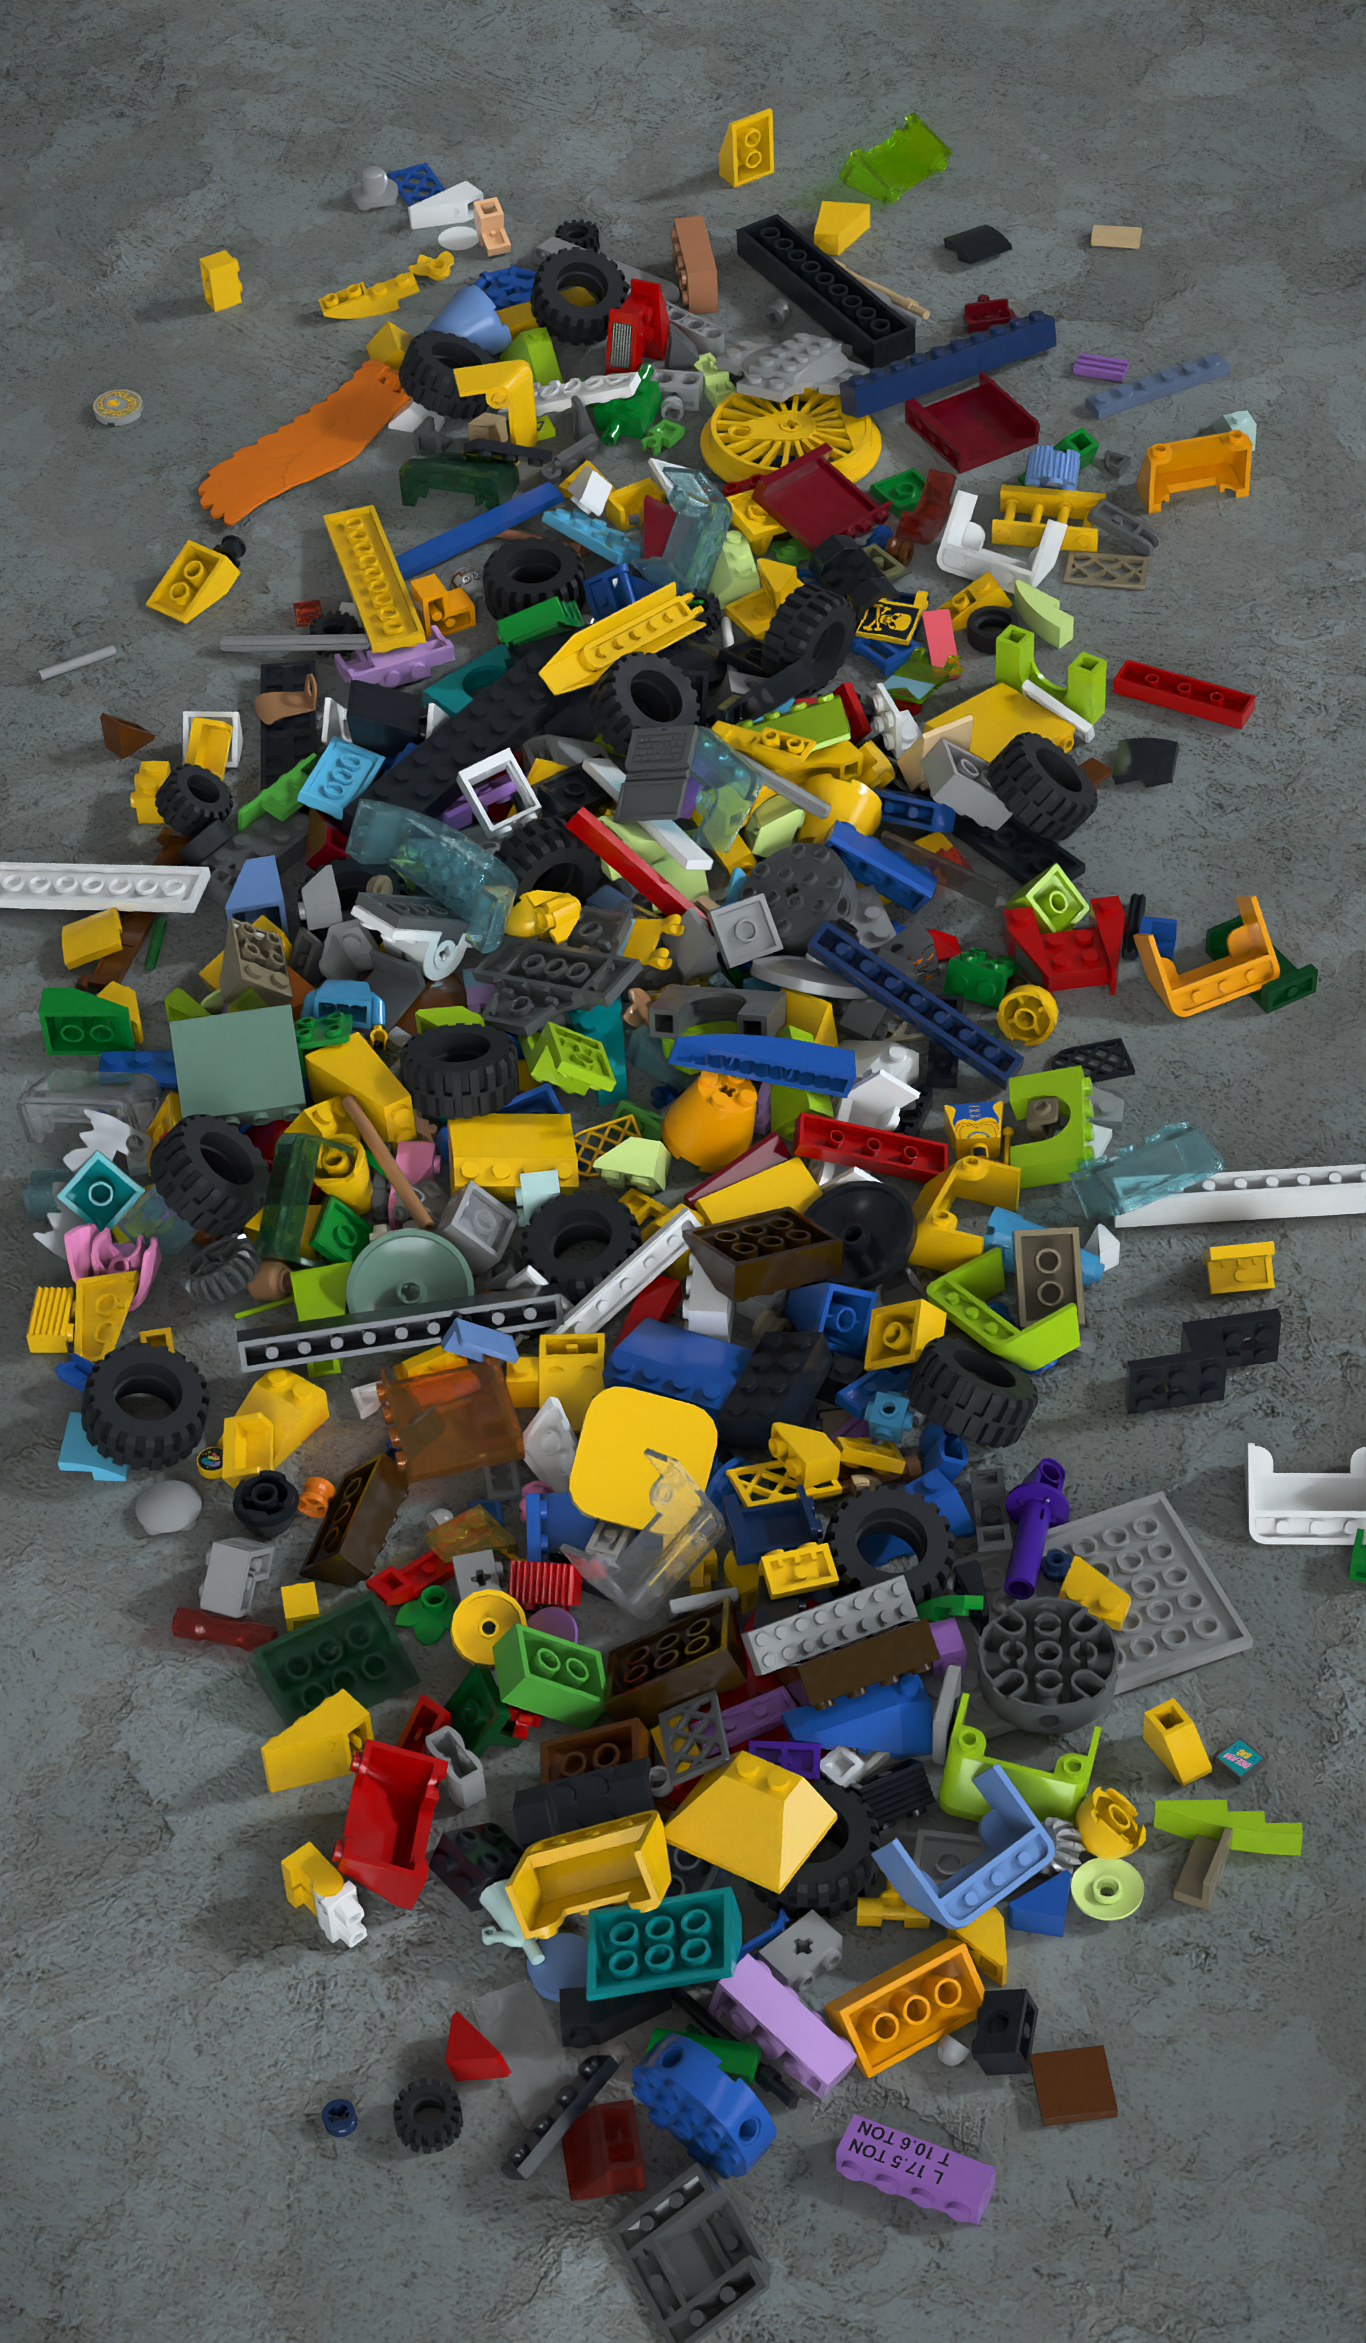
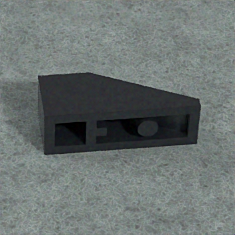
[559,1987,672,2049]

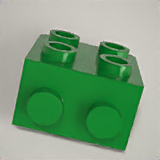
[942,947,1022,1008]
[294,1012,354,1078]

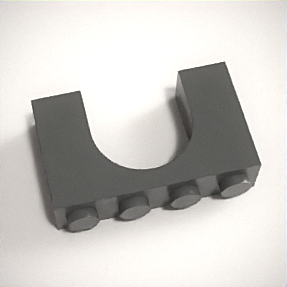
[649,984,786,1039]

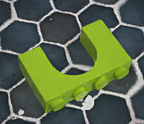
[995,624,1107,725]
[1009,1065,1095,1189]

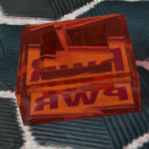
[293,600,322,627]

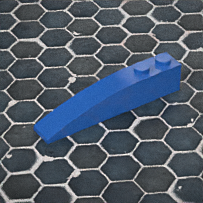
[668,1034,856,1098]

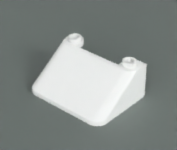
[1244,1443,1366,1545]

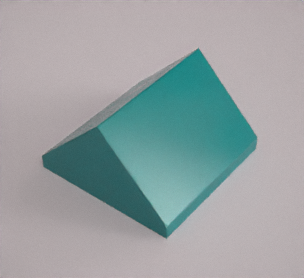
[56,1149,146,1232]

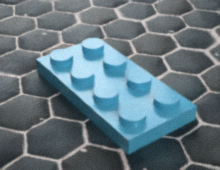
[541,508,640,564]
[297,736,386,820]

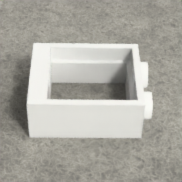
[456,748,542,840]

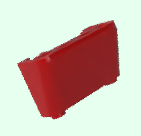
[331,1739,449,1910]

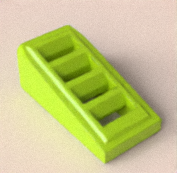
[164,987,212,1022]

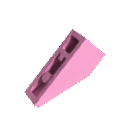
[388,1141,442,1230]

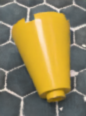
[305,1133,373,1215]

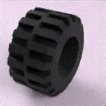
[155,763,234,838]

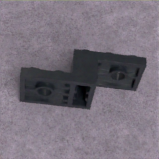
[1125,1308,1281,1414]

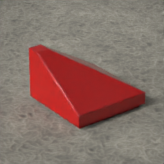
[928,929,961,963]

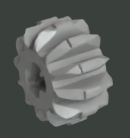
[1036,1817,1086,1879]

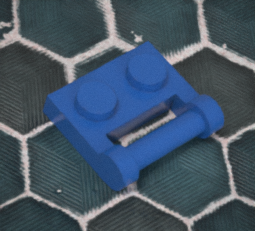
[582,563,636,621]
[850,636,921,677]

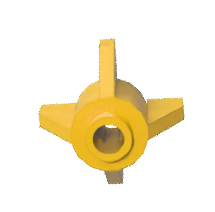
[526,890,581,945]

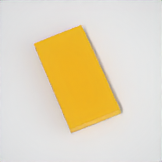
[694,1156,823,1225]

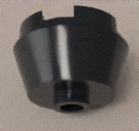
[233,1470,299,1537]

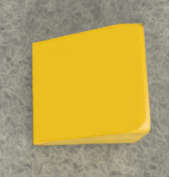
[139,1327,175,1353]

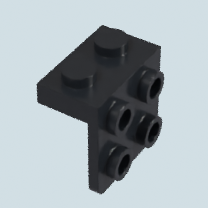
[429,1822,525,1912]

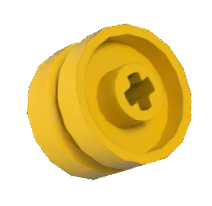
[450,1589,527,1668]

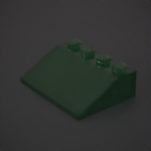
[247,1591,421,1728]

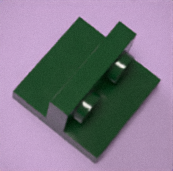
[443,1663,523,1759]

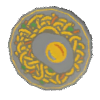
[93,389,144,426]

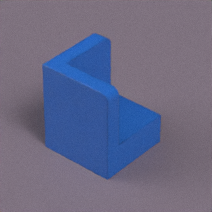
[1137,916,1177,961]

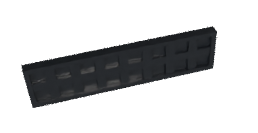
[260,660,317,812]

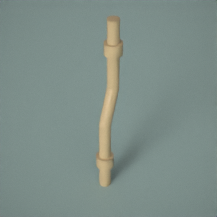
[834,260,930,320]

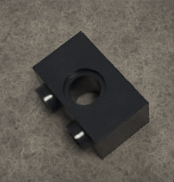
[971,1988,1039,2076]

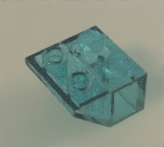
[116,1184,201,1256]

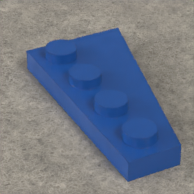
[98,1050,178,1091]

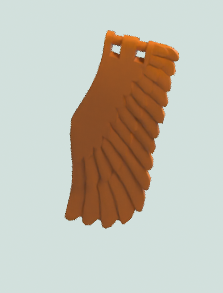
[198,360,411,526]

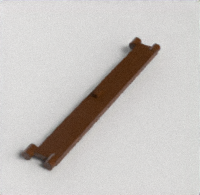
[75,828,193,992]

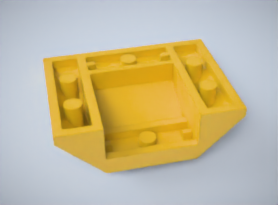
[664,1750,838,1894]

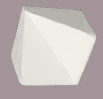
[1084,1224,1120,1271]

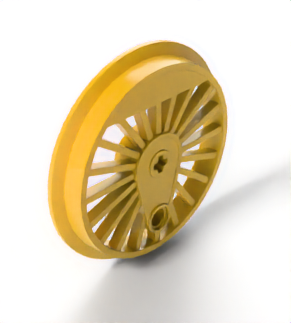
[700,387,882,484]

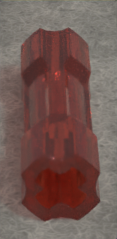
[171,1606,278,1656]

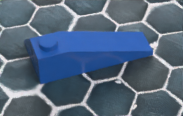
[780,1674,933,1759]

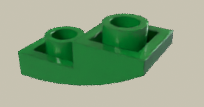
[912,1595,984,1623]

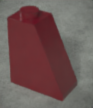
[639,495,694,581]

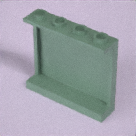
[169,1004,306,1128]

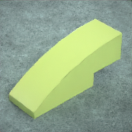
[1014,579,1074,649]

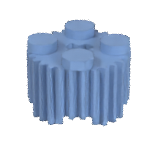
[1024,445,1080,491]

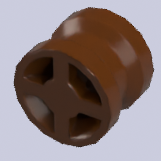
[885,536,914,567]

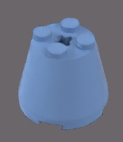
[424,284,512,356]

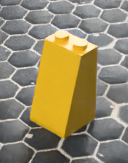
[304,1032,417,1150]

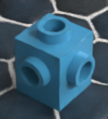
[864,1391,914,1444]

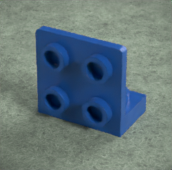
[526,1493,596,1562]

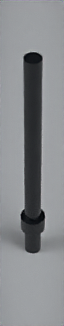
[671,1986,799,2108]

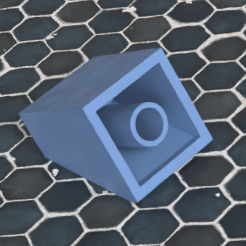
[225,855,290,941]

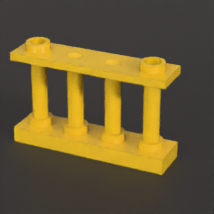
[992,484,1106,553]

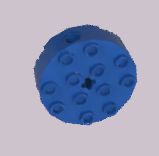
[631,2032,776,2179]

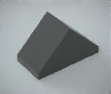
[664,324,700,371]
[288,927,324,986]

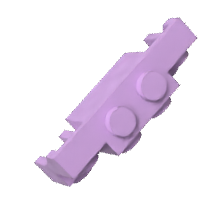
[334,624,455,689]

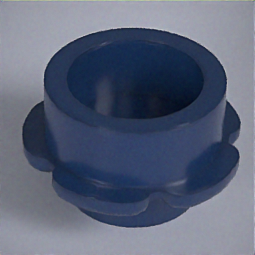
[1040,1550,1073,1582]

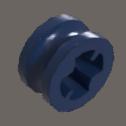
[322,2099,358,2137]

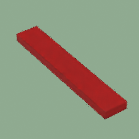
[565,807,712,931]

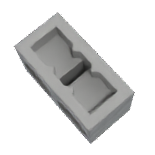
[650,369,704,411]

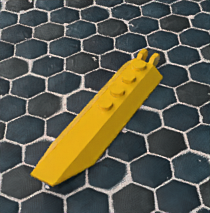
[538,581,706,696]

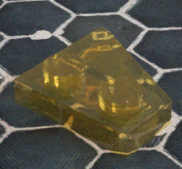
[425,1504,518,1563]

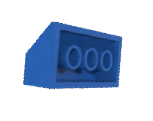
[821,820,938,914]

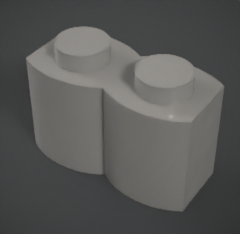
[425,1725,486,1809]

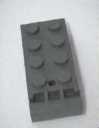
[200,810,309,908]

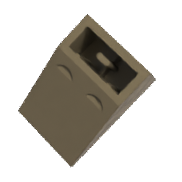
[220,918,293,1011]

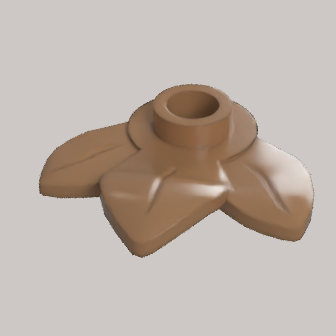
[622,988,656,1047]

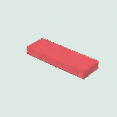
[922,609,961,681]

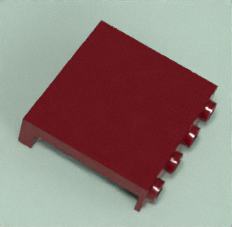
[905,372,1040,474]
[751,443,893,553]

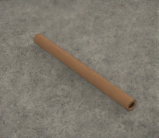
[341,1095,435,1232]

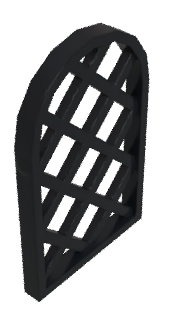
[1051,1038,1135,1083]

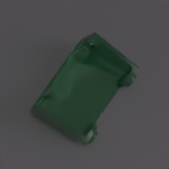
[399,449,520,511]

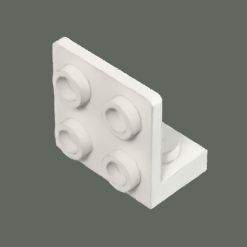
[873,683,922,760]

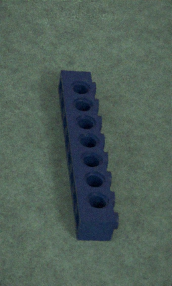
[808,920,1024,1090]

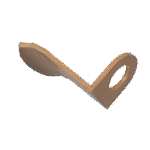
[255,674,317,725]

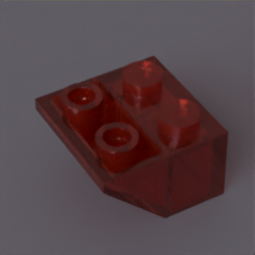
[561,2099,646,2201]

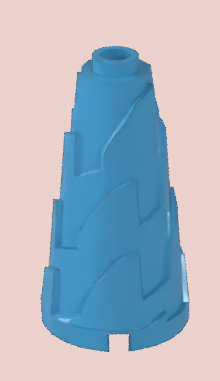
[983,1206,1105,1286]

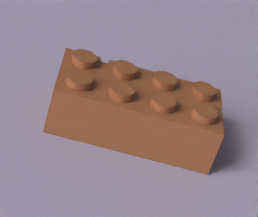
[670,215,719,315]

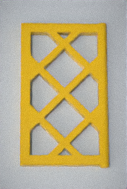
[725,1460,843,1508]

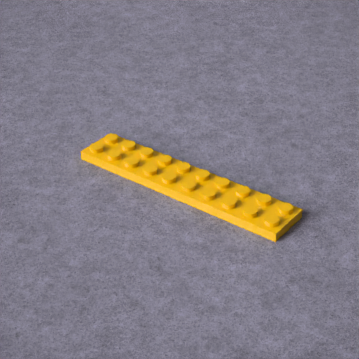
[323,505,426,653]

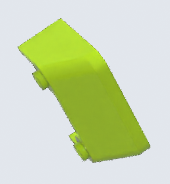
[926,1247,1081,1371]
[938,1692,1102,1825]

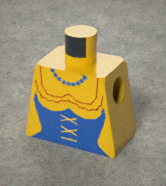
[944,1101,1003,1160]

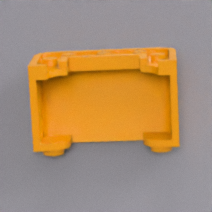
[1136,430,1253,514]

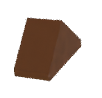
[100,713,155,759]

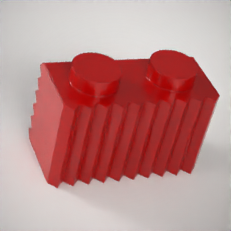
[507,1561,583,1612]

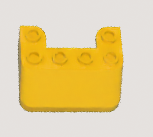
[505,1810,671,1940]

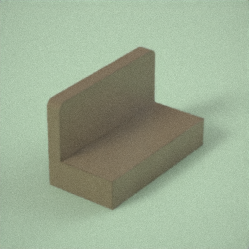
[1173,1828,1233,1910]

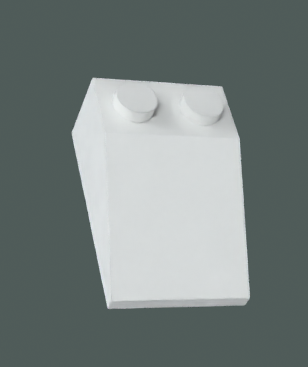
[839,1040,919,1086]

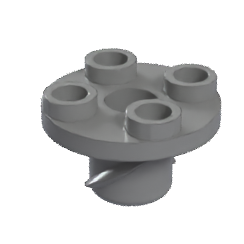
[351,166,398,210]

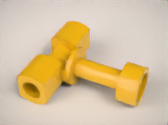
[856,1851,930,1929]

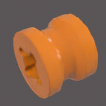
[297,1477,336,1518]

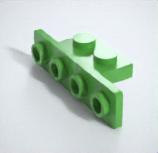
[237,753,319,832]

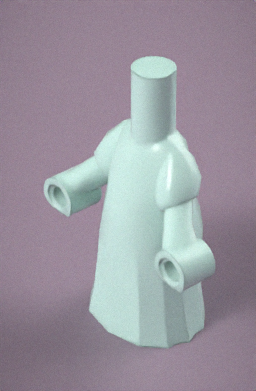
[479,1879,545,1965]

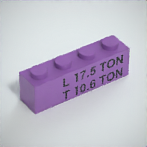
[836,2114,996,2225]

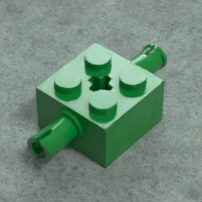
[593,362,662,446]

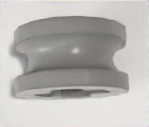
[661,396,684,422]

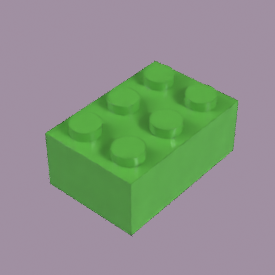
[492,1623,606,1730]

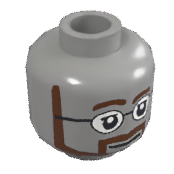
[449,567,485,607]

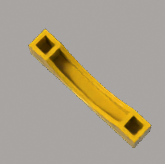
[703,740,864,835]

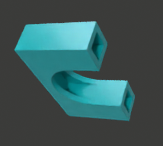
[423,644,510,719]

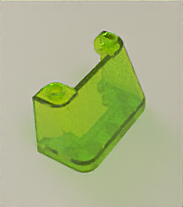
[839,112,953,204]

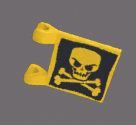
[856,590,928,645]

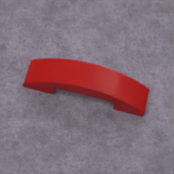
[365,1517,491,1606]

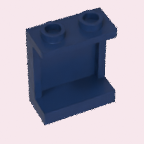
[722,1485,823,1566]

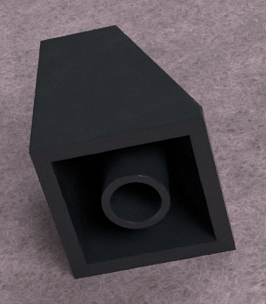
[346,680,428,757]

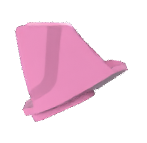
[64,1223,162,1312]

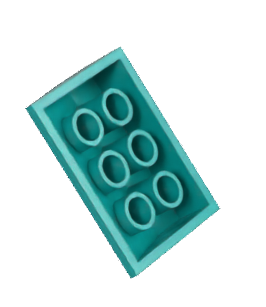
[586,1887,742,2001]

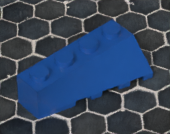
[856,1468,977,1568]

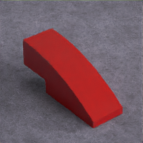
[611,1274,682,1356]

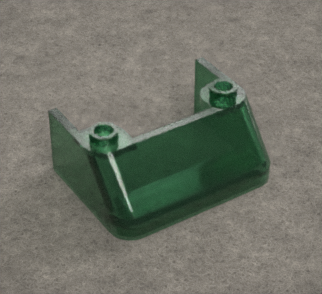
[255,1133,354,1268]

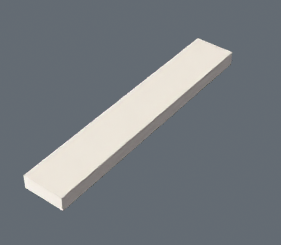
[544,1206,702,1335]

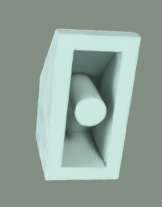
[1212,410,1257,451]

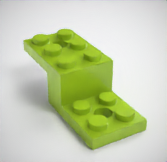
[517,1021,616,1096]

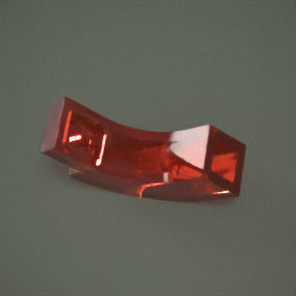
[895,469,957,545]

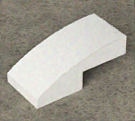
[820,1746,891,1788]

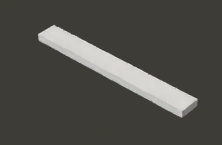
[582,758,713,870]

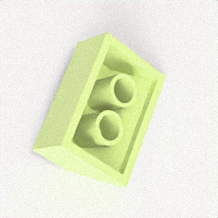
[693,530,760,609]

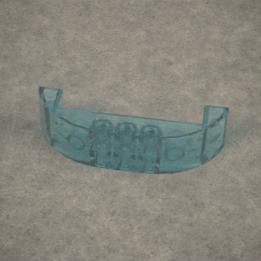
[345,799,518,953]

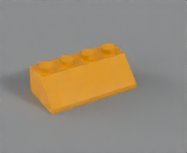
[823,1938,985,2079]

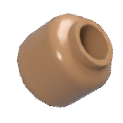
[246,1260,292,1301]

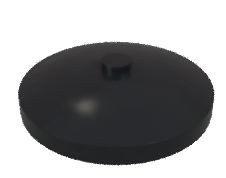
[656,633,727,691]
[803,1181,917,1291]

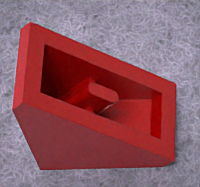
[396,1694,452,1755]
[445,2011,512,2081]

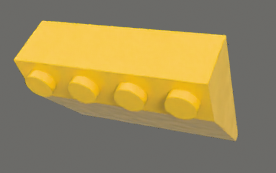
[447,1113,579,1201]

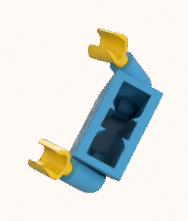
[300,979,388,1050]

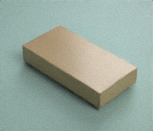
[1091,225,1142,249]

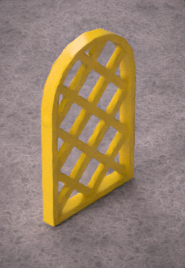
[574,1114,642,1178]

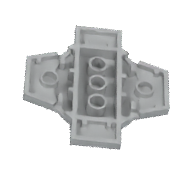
[716,333,871,403]

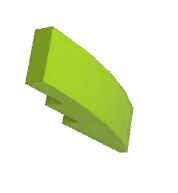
[1153,1800,1303,1855]

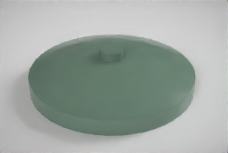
[346,1229,475,1356]

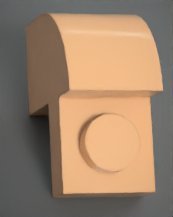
[474,197,511,257]

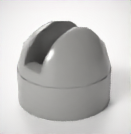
[426,1508,454,1538]
[649,1766,673,1798]
[937,2033,970,2066]

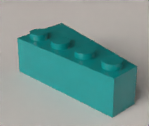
[564,995,628,1106]

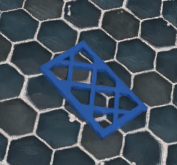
[387,163,446,207]

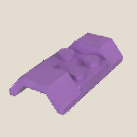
[428,771,530,835]

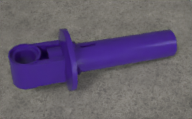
[1004,1458,1070,1600]

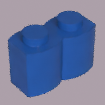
[919,1421,968,1483]

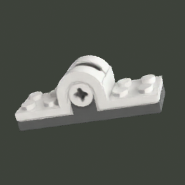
[351,892,507,981]

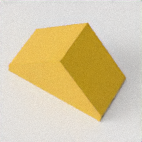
[757,558,798,612]

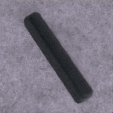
[1121,893,1146,961]

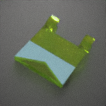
[883,647,964,704]

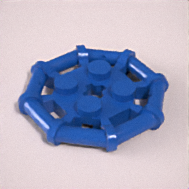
[474,265,536,311]

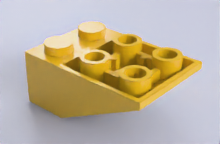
[539,1333,607,1433]
[260,1689,374,1793]

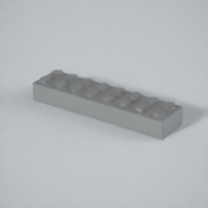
[741,1575,918,1676]

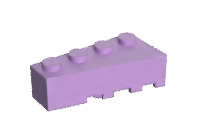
[708,1954,858,2099]

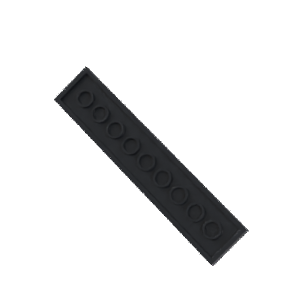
[857,733,1085,885]

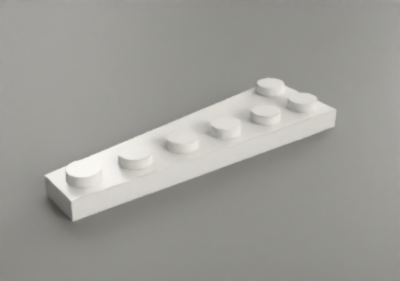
[497,372,641,421]

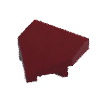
[963,294,1017,333]

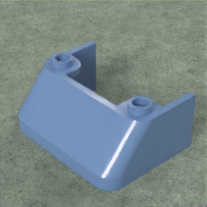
[871,1763,1055,1930]

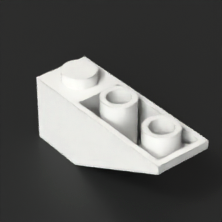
[408,181,484,229]

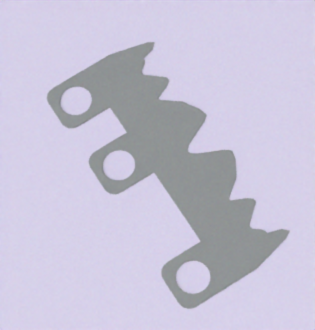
[33,1109,152,1261]

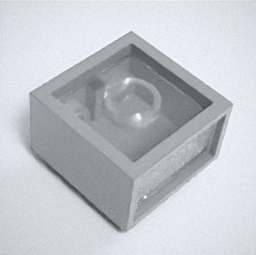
[434,1180,520,1276]

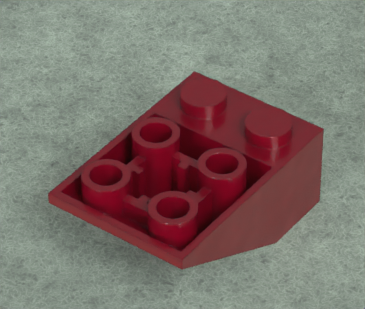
[305,808,373,871]

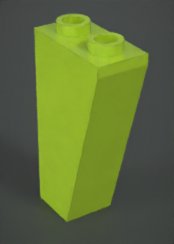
[770,1025,834,1141]
[290,1261,353,1378]

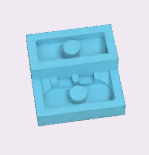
[58,1412,130,1481]

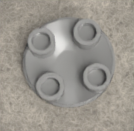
[135,1480,202,1535]

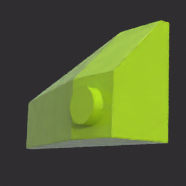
[499,327,569,412]

